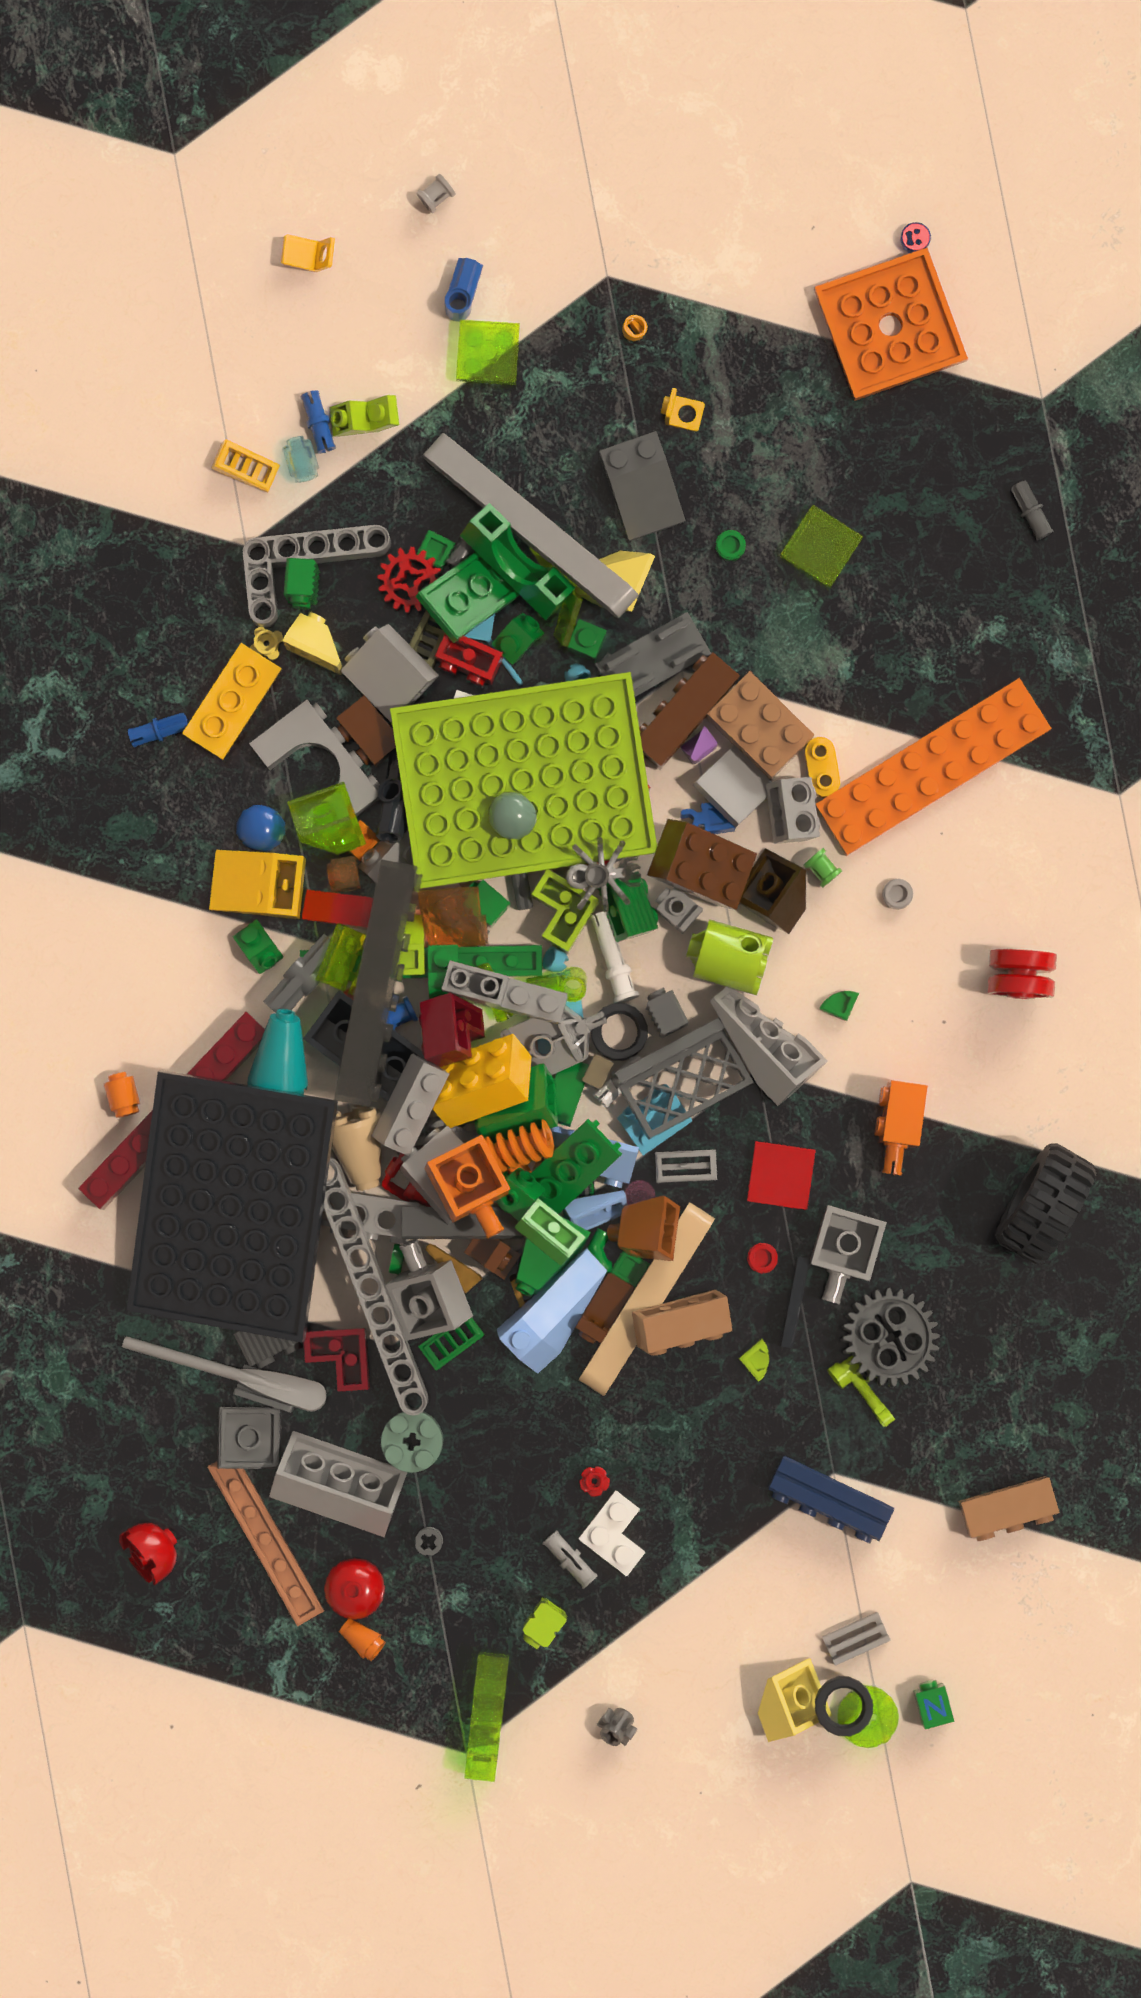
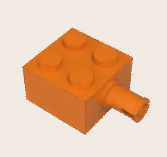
[874,1080,928,1176]
[424,1135,510,1238]

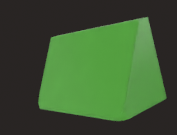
[515,1198,585,1266]

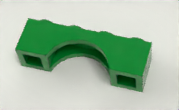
[460,503,576,620]

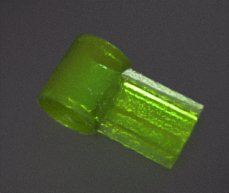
[526,967,588,1002]

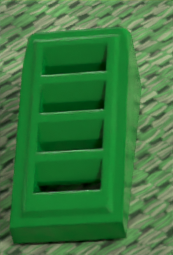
[418,1317,485,1371]

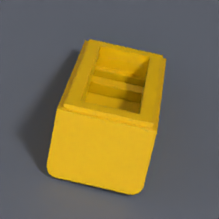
[211,439,280,493]

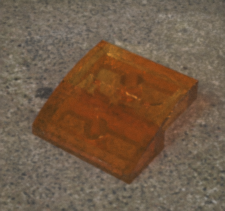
[417,886,489,947]

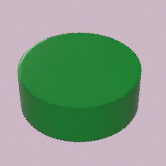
[715,530,746,561]
[388,1243,404,1275]

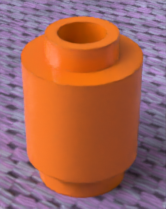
[104,1072,140,1118]

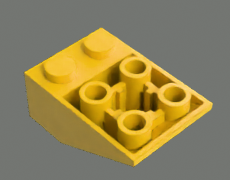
[209,850,306,919]

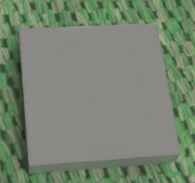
[693,745,772,828]

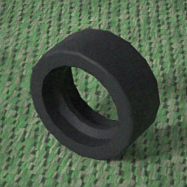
[591,1003,648,1061]
[815,1676,873,1736]

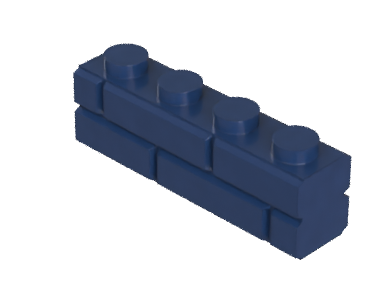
[767,1455,895,1544]

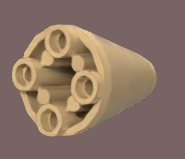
[332,1103,381,1191]

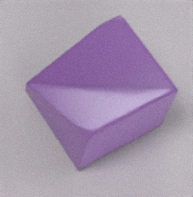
[681,726,718,764]

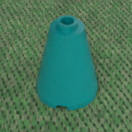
[247,1009,308,1094]

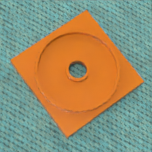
[814,248,968,401]

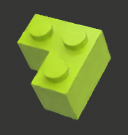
[532,869,599,954]

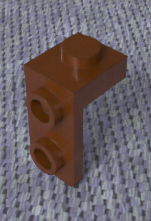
[575,1272,634,1343]

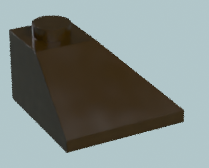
[739,848,806,934]

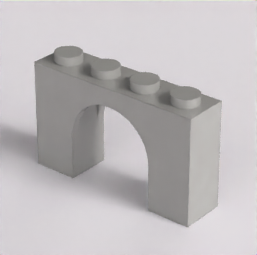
[249,700,380,842]

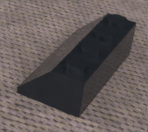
[303,990,432,1101]

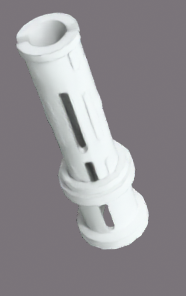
[590,911,640,1003]

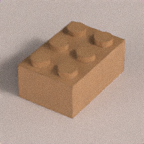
[706,671,815,780]

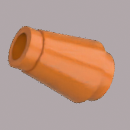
[339,1619,386,1661]

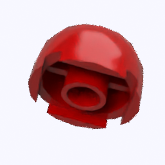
[119,1523,177,1585]
[324,1558,385,1620]

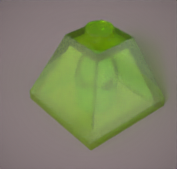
[287,782,366,854]

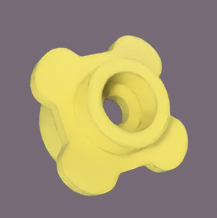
[250,627,283,660]

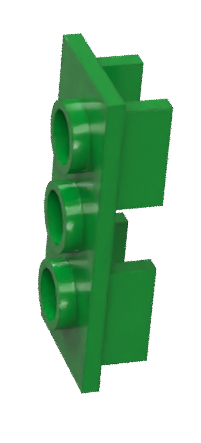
[531,1119,622,1214]

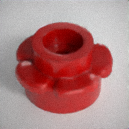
[580,1466,610,1497]

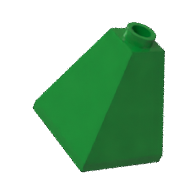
[515,1215,591,1297]

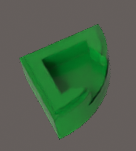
[819,991,859,1021]

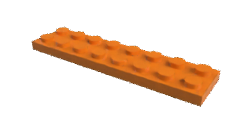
[816,678,1052,856]

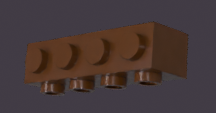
[639,652,740,770]

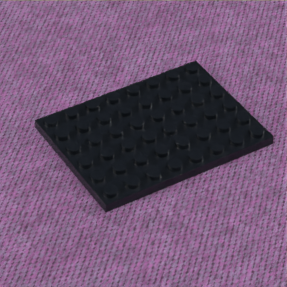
[126,1070,338,1343]

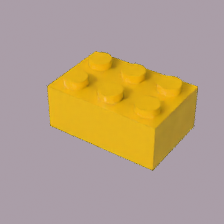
[433,1034,532,1128]

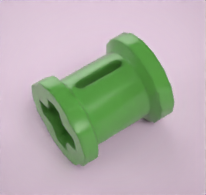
[803,848,842,888]

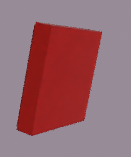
[747,1141,816,1210]

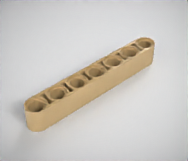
[578,1202,715,1396]

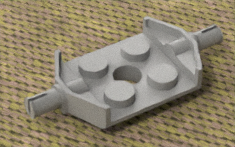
[500,1006,607,1075]

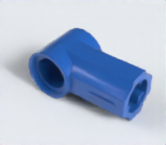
[445,258,483,322]

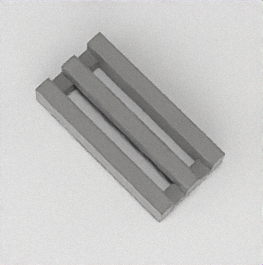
[655,1150,717,1183]
[822,1612,891,1666]

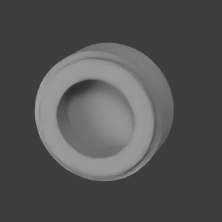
[882,879,913,910]

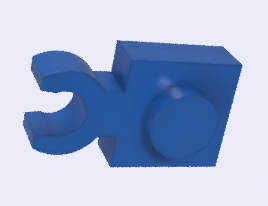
[680,802,735,834]

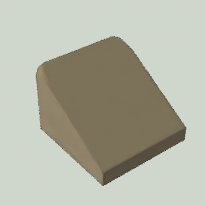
[582,1054,614,1090]

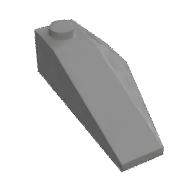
[710,987,827,1106]

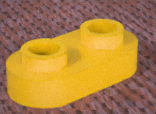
[805,737,840,798]

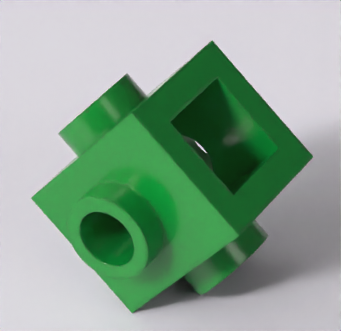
[495,1167,547,1221]

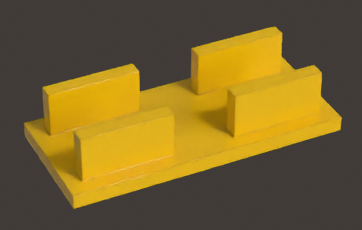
[182,643,282,760]

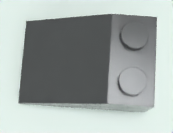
[599,431,686,541]

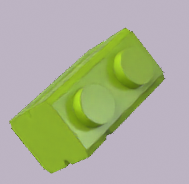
[523,1598,567,1649]

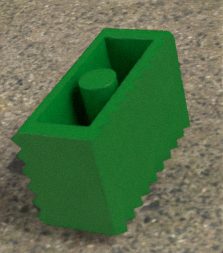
[284,558,320,609]
[597,871,658,943]

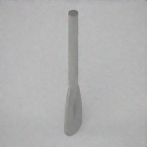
[122,1336,326,1411]

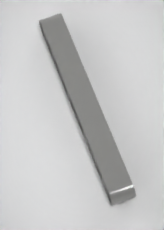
[423,433,639,618]
[324,1158,428,1416]

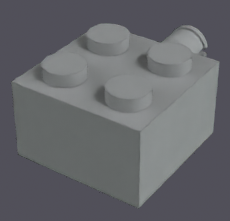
[809,1205,887,1304]
[385,1239,473,1341]

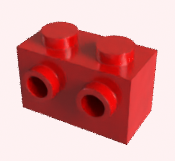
[435,633,503,686]

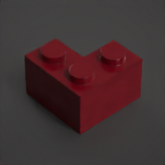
[419,993,485,1067]
[304,1328,370,1392]

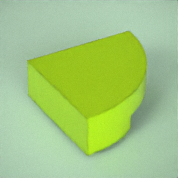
[739,1339,769,1382]

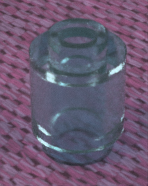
[282,436,319,483]

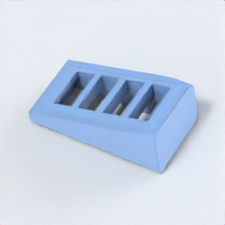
[563,1190,627,1230]

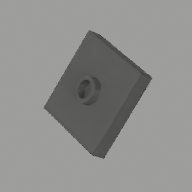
[217,1407,280,1469]

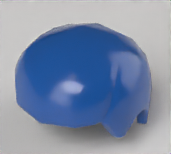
[236,805,285,852]

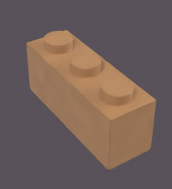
[632,1290,732,1355]
[958,1476,1060,1541]

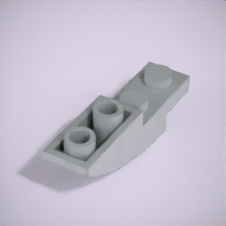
[442,961,568,1024]

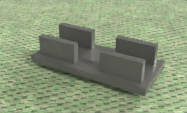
[594,612,711,697]

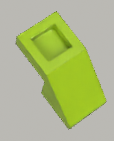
[330,395,400,437]
[393,915,425,976]

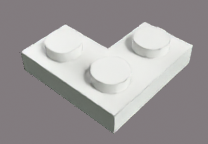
[579,1490,645,1576]

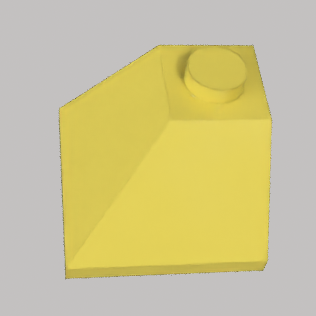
[574,550,655,612]
[283,612,343,675]
[758,1658,832,1742]

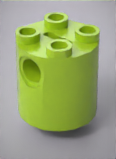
[686,919,773,996]

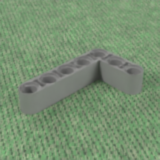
[243,525,391,629]

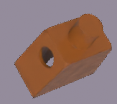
[607,1196,680,1261]

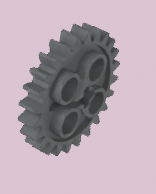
[840,1288,940,1388]

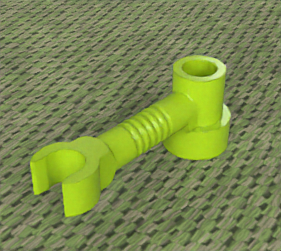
[827,1355,895,1427]

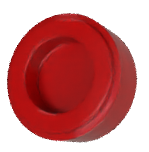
[747,1243,778,1273]

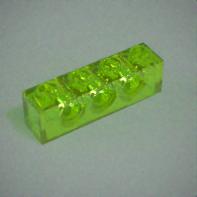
[464,1652,509,1782]

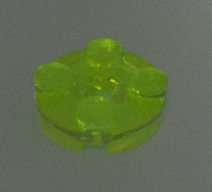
[837,1685,899,1748]

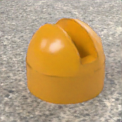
[622,315,647,342]

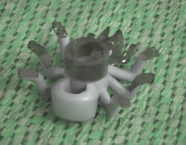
[566,837,641,912]

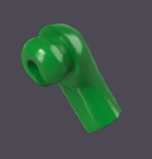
[587,1228,612,1274]

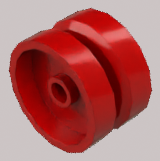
[987,949,1057,999]

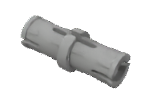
[543,1530,598,1589]

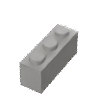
[372,1054,449,1156]

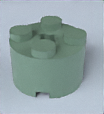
[381,1412,444,1473]

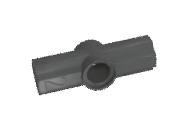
[263,934,344,1013]

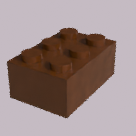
[647,819,757,910]

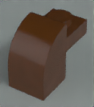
[464,1239,521,1280]

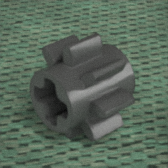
[597,1708,637,1746]

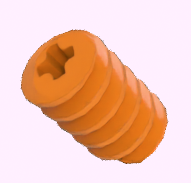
[485,1119,554,1172]

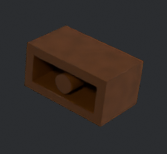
[336,695,396,768]

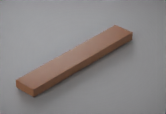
[208,1461,325,1627]

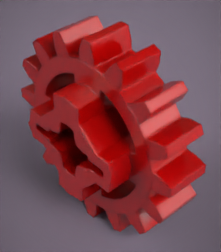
[377,547,442,613]

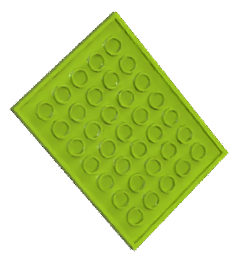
[390,672,657,889]

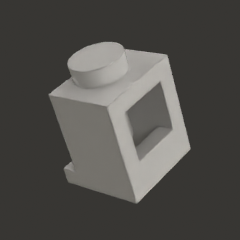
[655,888,703,934]

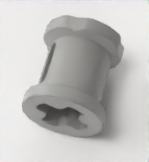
[416,174,456,214]

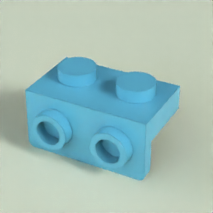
[617,1084,692,1155]

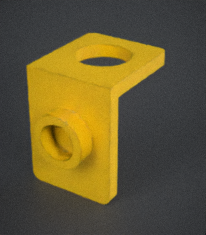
[281,234,335,272]
[661,388,705,432]

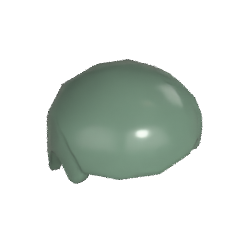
[489,792,537,840]

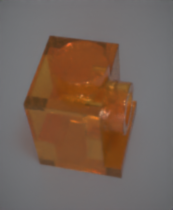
[327,856,362,893]

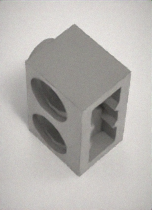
[766,777,820,844]

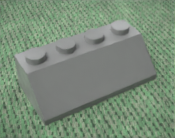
[269,1431,407,1537]

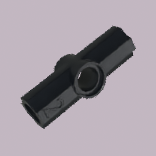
[376,751,406,843]

